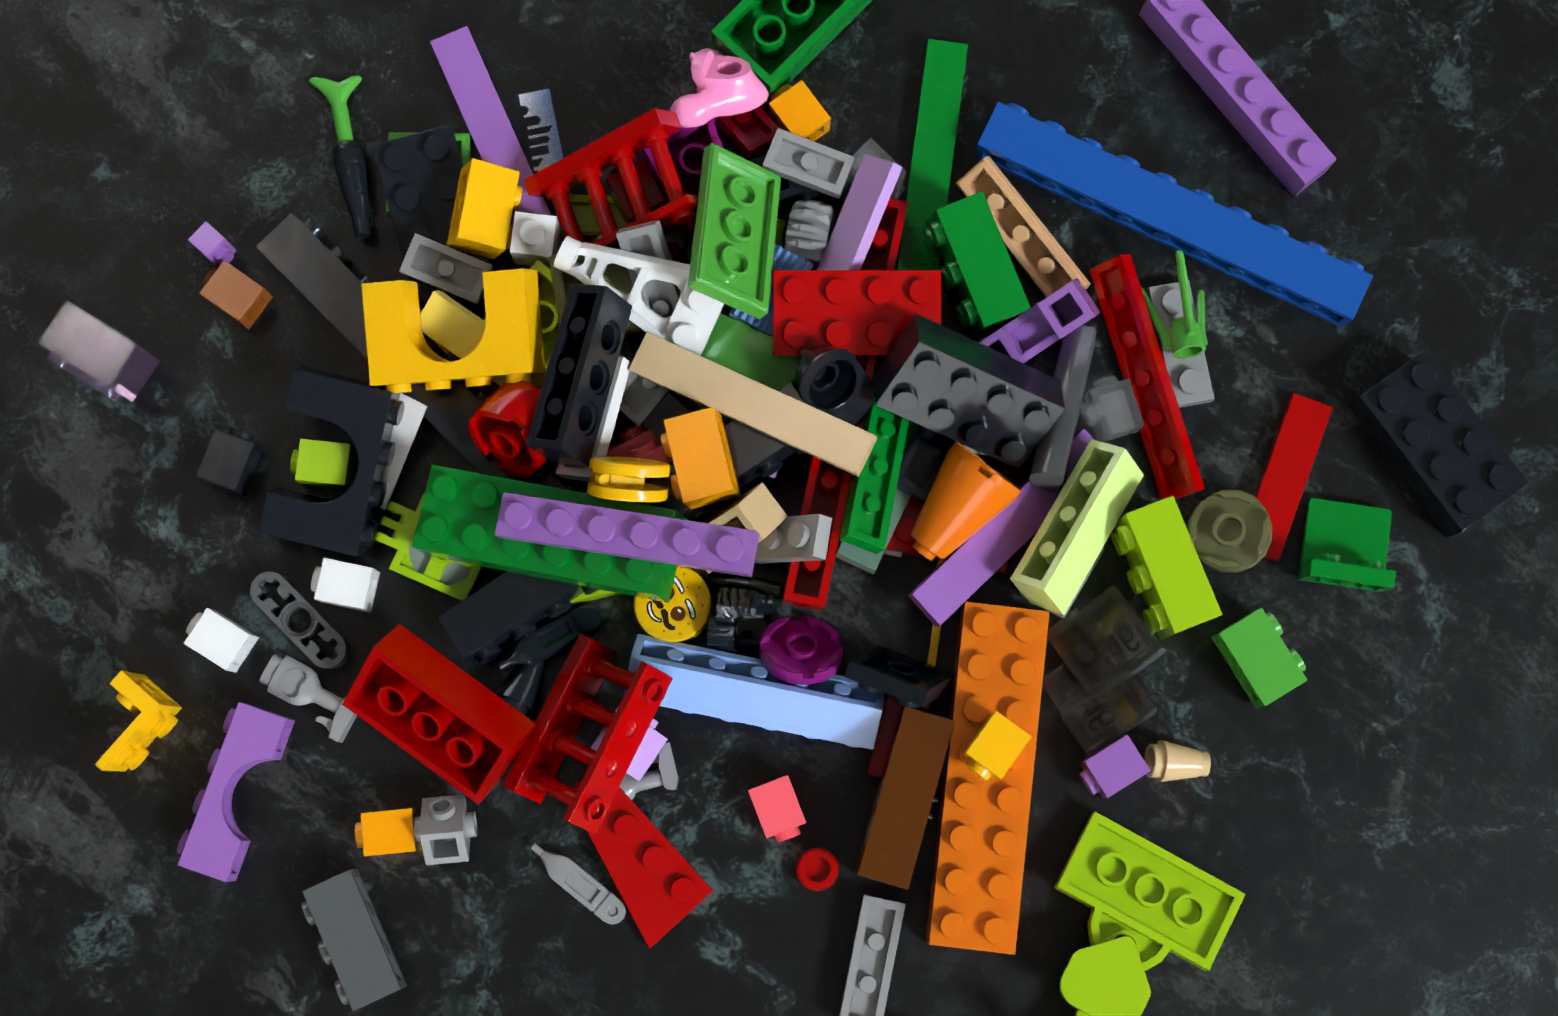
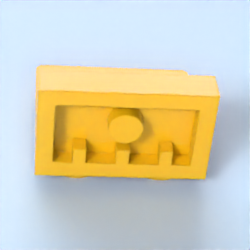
[95,670,182,772]

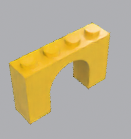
[361,268,545,393]

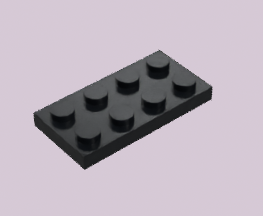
[372,124,493,305]

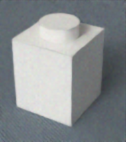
[510,212,561,268]
[311,558,380,613]
[184,608,259,673]

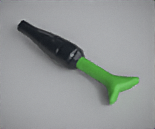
[309,75,371,238]

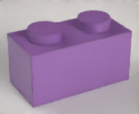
[188,221,237,267]

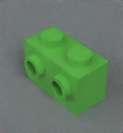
[1211,608,1307,708]

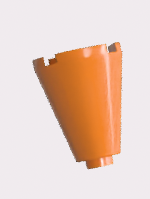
[910,441,1021,561]

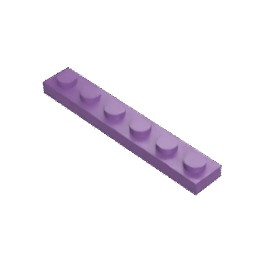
[495,492,760,577]

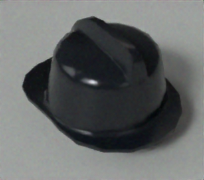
[794,346,874,426]

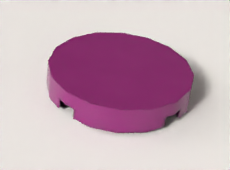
[759,616,843,685]

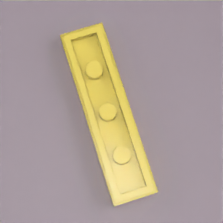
[420,290,548,387]

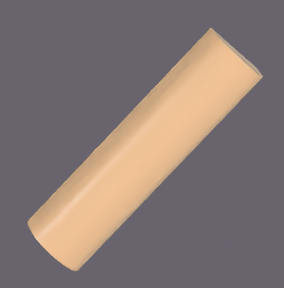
[956,156,1091,298]

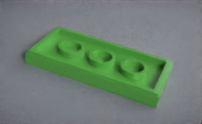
[688,143,781,319]

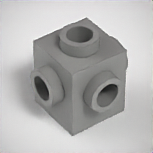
[414,795,477,865]

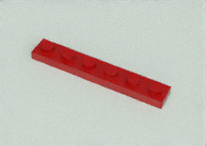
[1089,254,1205,500]

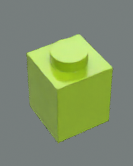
[290,439,357,490]

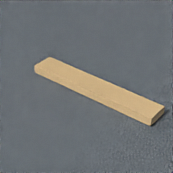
[628,332,877,477]

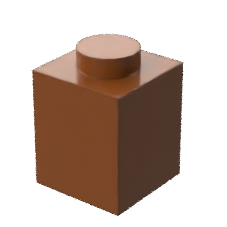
[199,260,273,330]

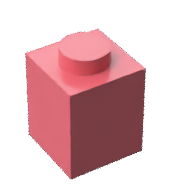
[748,775,806,843]

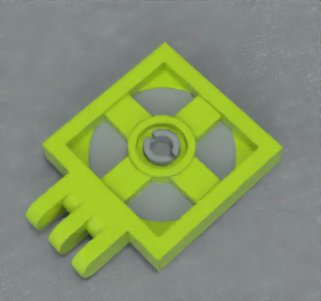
[374,493,484,601]

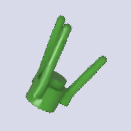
[1141,250,1208,359]

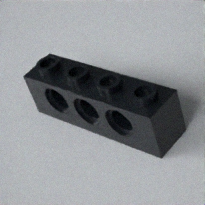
[526,284,632,467]

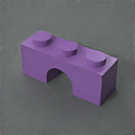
[979,278,1100,363]

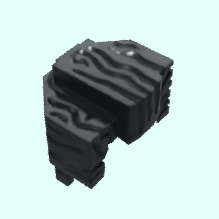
[707,587,774,657]

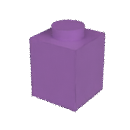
[1079,735,1151,798]

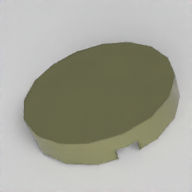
[1188,490,1273,573]

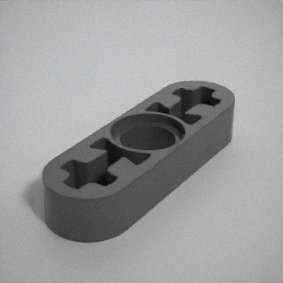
[250,571,350,670]

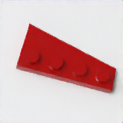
[572,777,713,949]

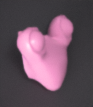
[669,48,769,128]

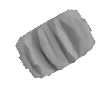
[784,199,835,269]

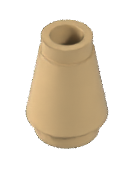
[1144,740,1211,782]

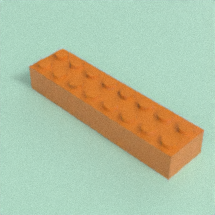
[925,602,1050,955]

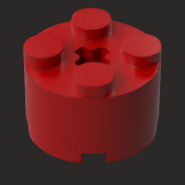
[468,380,548,478]

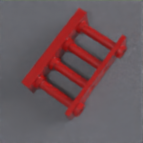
[524,108,698,249]
[503,634,673,834]

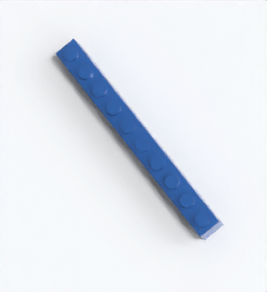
[974,102,1373,328]

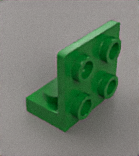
[1298,498,1396,592]

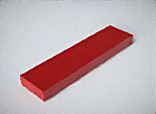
[1255,393,1333,562]

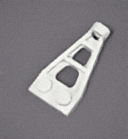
[553,236,724,356]

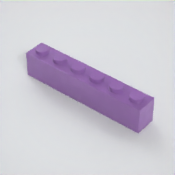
[1139,0,1337,197]

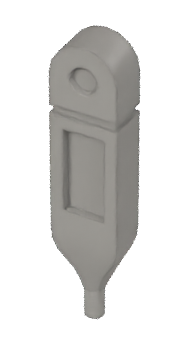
[531,843,627,925]

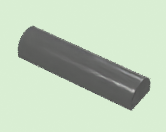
[1029,325,1097,493]

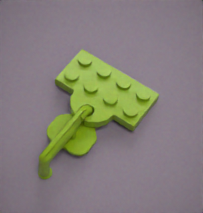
[1054,812,1246,1016]

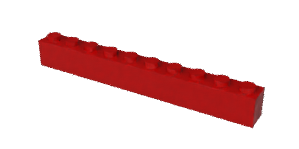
[783,198,908,612]

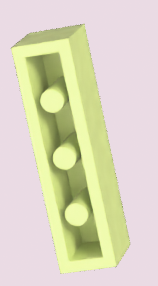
[1010,439,1144,615]

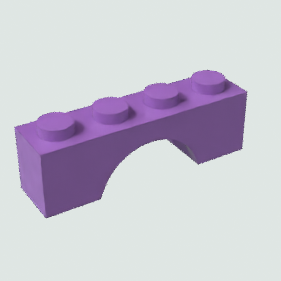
[177,702,295,882]

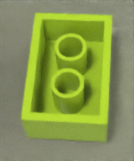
[1111,496,1222,640]

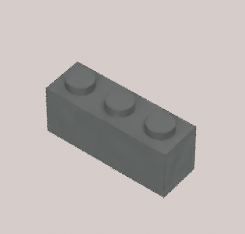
[301,869,407,1011]

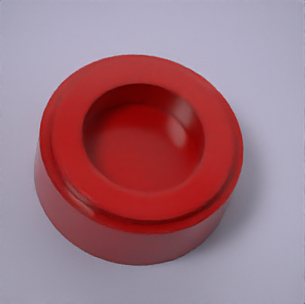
[796,848,839,891]

